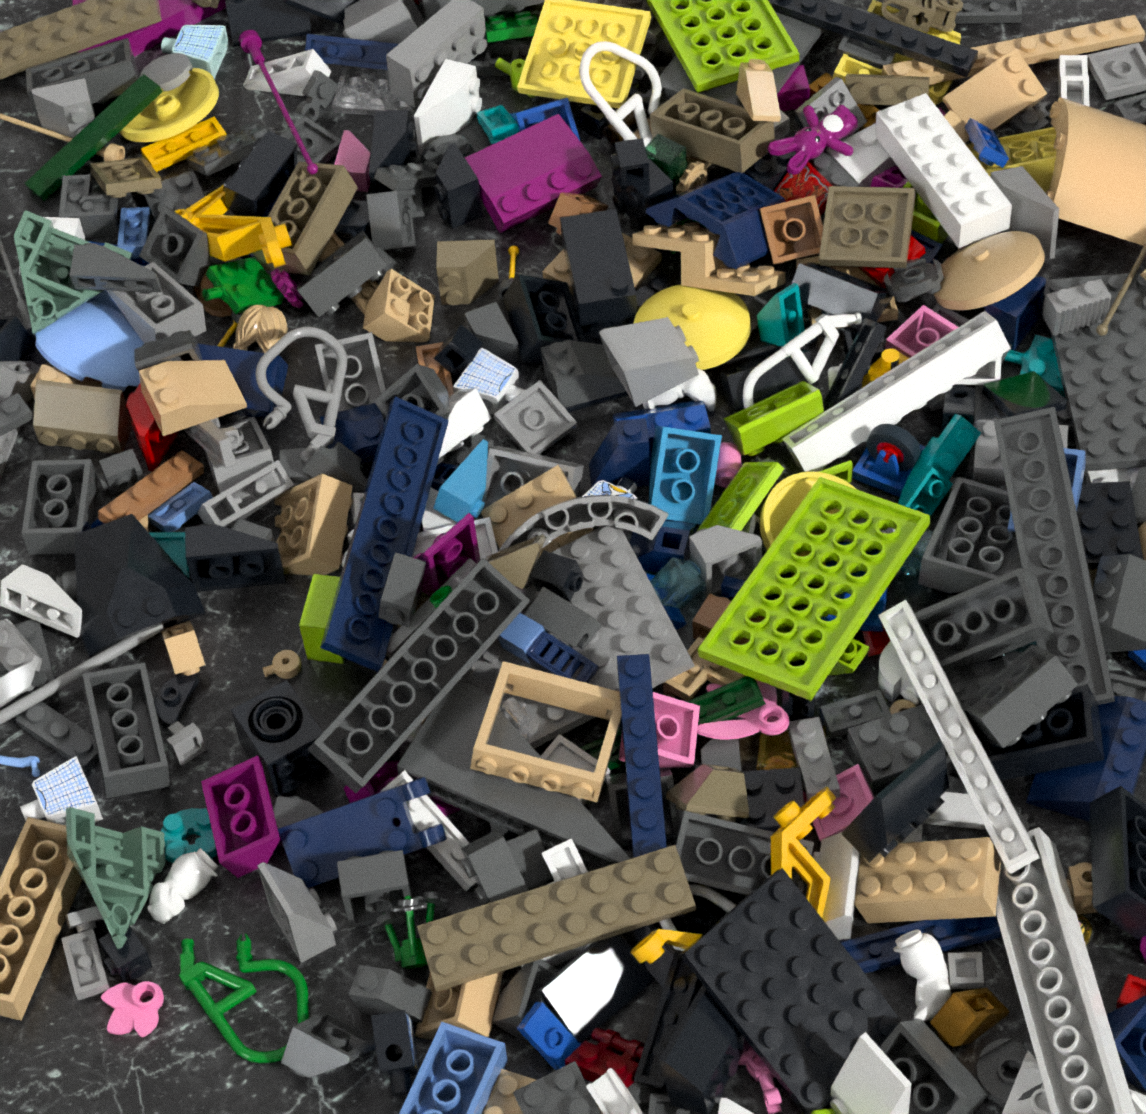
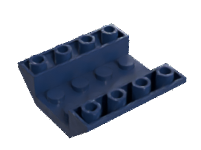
[645,172,786,269]

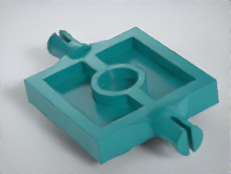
[1005,334,1065,397]

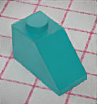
[757,283,805,347]

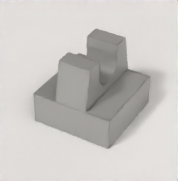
[166,721,208,767]

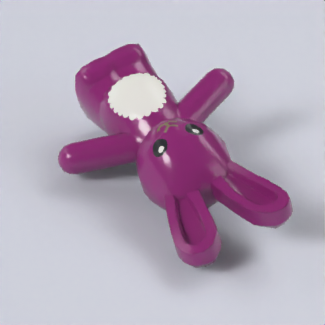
[768,104,858,175]

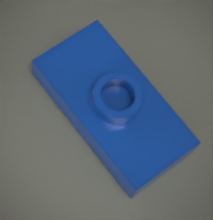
[517,1002,581,1071]

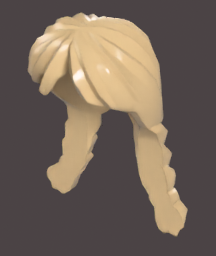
[233,305,288,389]

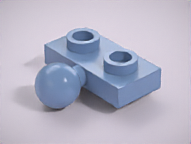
[148,482,213,532]

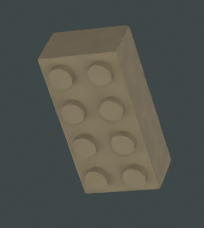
[650,88,775,173]
[253,162,358,275]

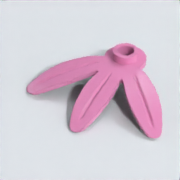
[697,680,790,740]

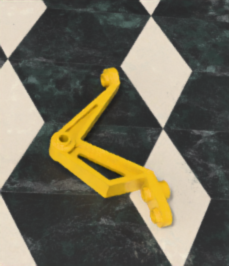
[174,185,292,268]
[631,787,836,964]

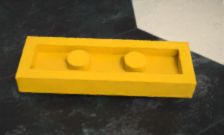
[141,116,226,172]

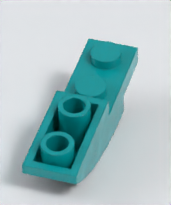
[898,414,981,517]

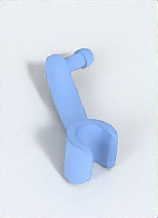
[0,755,40,777]

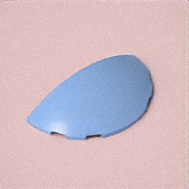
[32,299,144,391]

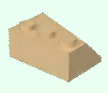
[275,474,353,576]

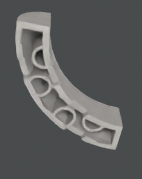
[498,495,669,552]

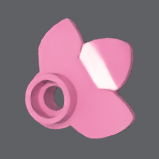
[101,981,164,1038]

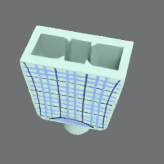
[161,25,229,79]

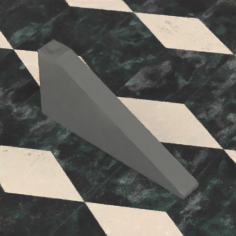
[397,680,630,869]

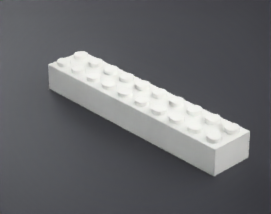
[996,827,1136,1114]

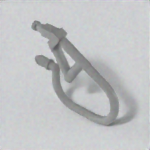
[256,327,347,462]

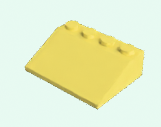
[965,127,1056,192]

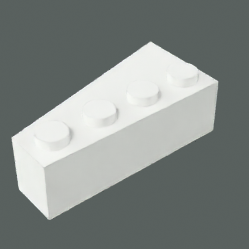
[826,123,896,187]

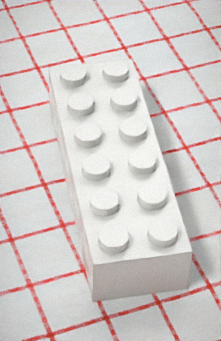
[875,93,1012,248]

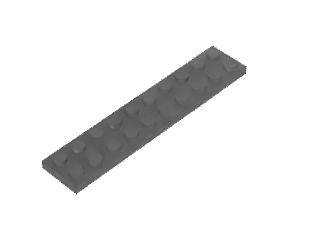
[993,407,1115,705]

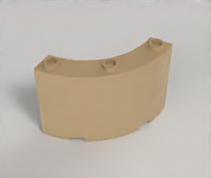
[1045,97,1146,246]

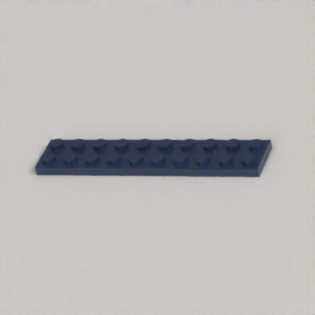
[320,396,449,672]

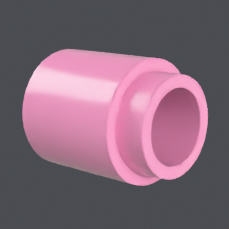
[715,442,741,488]

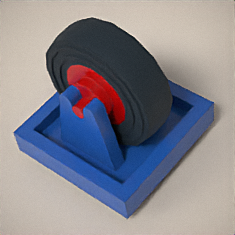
[852,424,925,497]

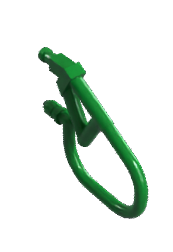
[179,934,309,1063]

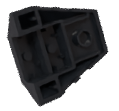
[74,514,205,658]

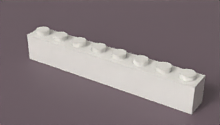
[782,311,1011,472]

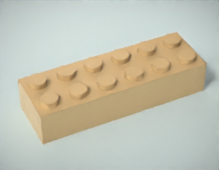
[0,817,83,1021]

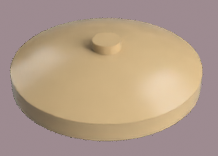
[933,231,1045,310]

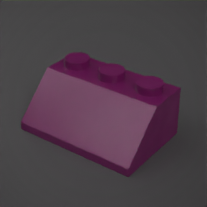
[201,755,280,878]

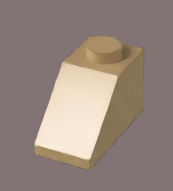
[161,620,205,676]

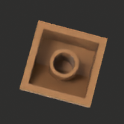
[759,195,823,265]

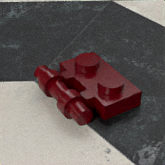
[565,1028,645,1088]

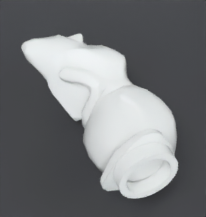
[643,368,717,412]
[147,848,219,924]
[893,930,951,1021]

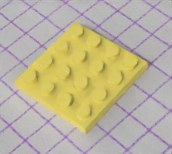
[517,0,651,108]

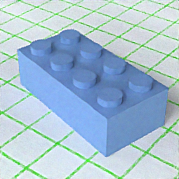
[399,1022,508,1114]

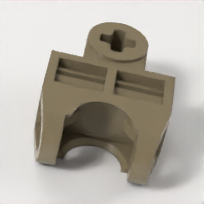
[881,0,963,33]

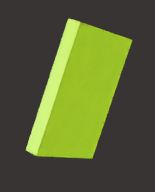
[697,462,784,531]

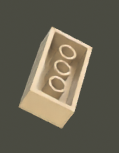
[854,837,1001,924]

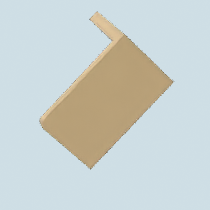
[663,637,746,701]

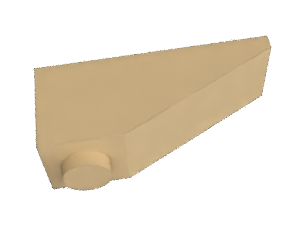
[736,59,781,122]

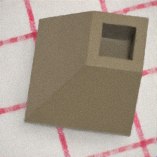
[666,764,749,822]

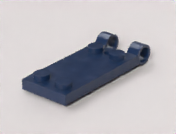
[278,777,447,888]

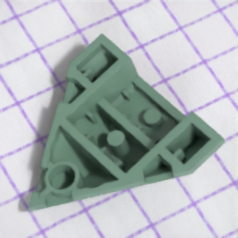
[14,210,132,335]
[66,807,165,949]

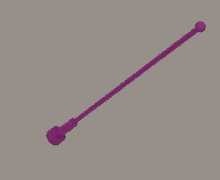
[239,30,318,175]

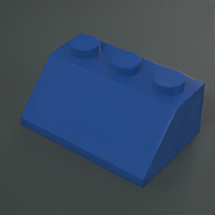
[613,401,711,459]

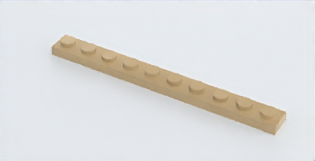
[882,15,1146,85]

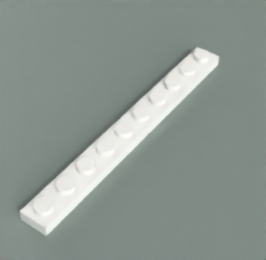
[878,600,1040,874]

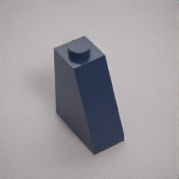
[589,418,650,488]

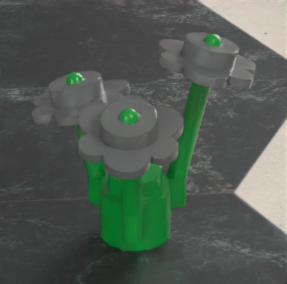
[370,891,449,969]

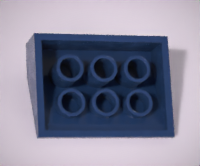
[1026,696,1146,821]

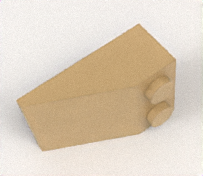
[942,48,1048,143]
[139,360,247,436]

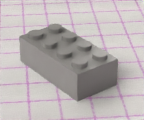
[386,0,487,108]

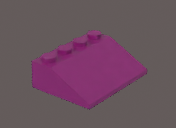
[465,114,602,233]

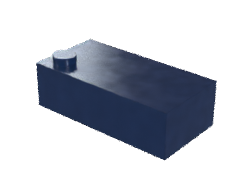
[198,343,288,419]

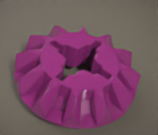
[271,268,305,308]

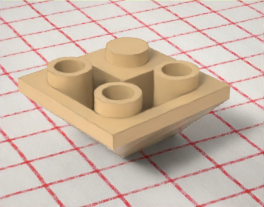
[363,269,435,342]

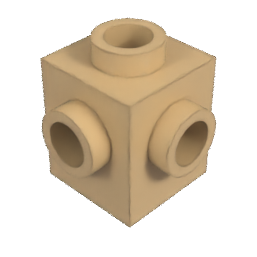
[1066,862,1097,914]

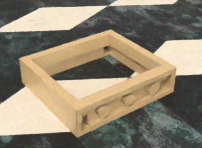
[470,661,622,802]

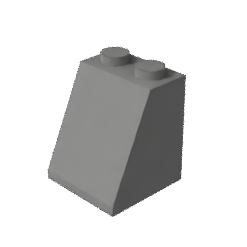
[343,0,425,44]
[599,317,699,407]

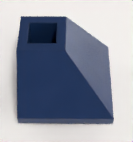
[630,519,697,576]

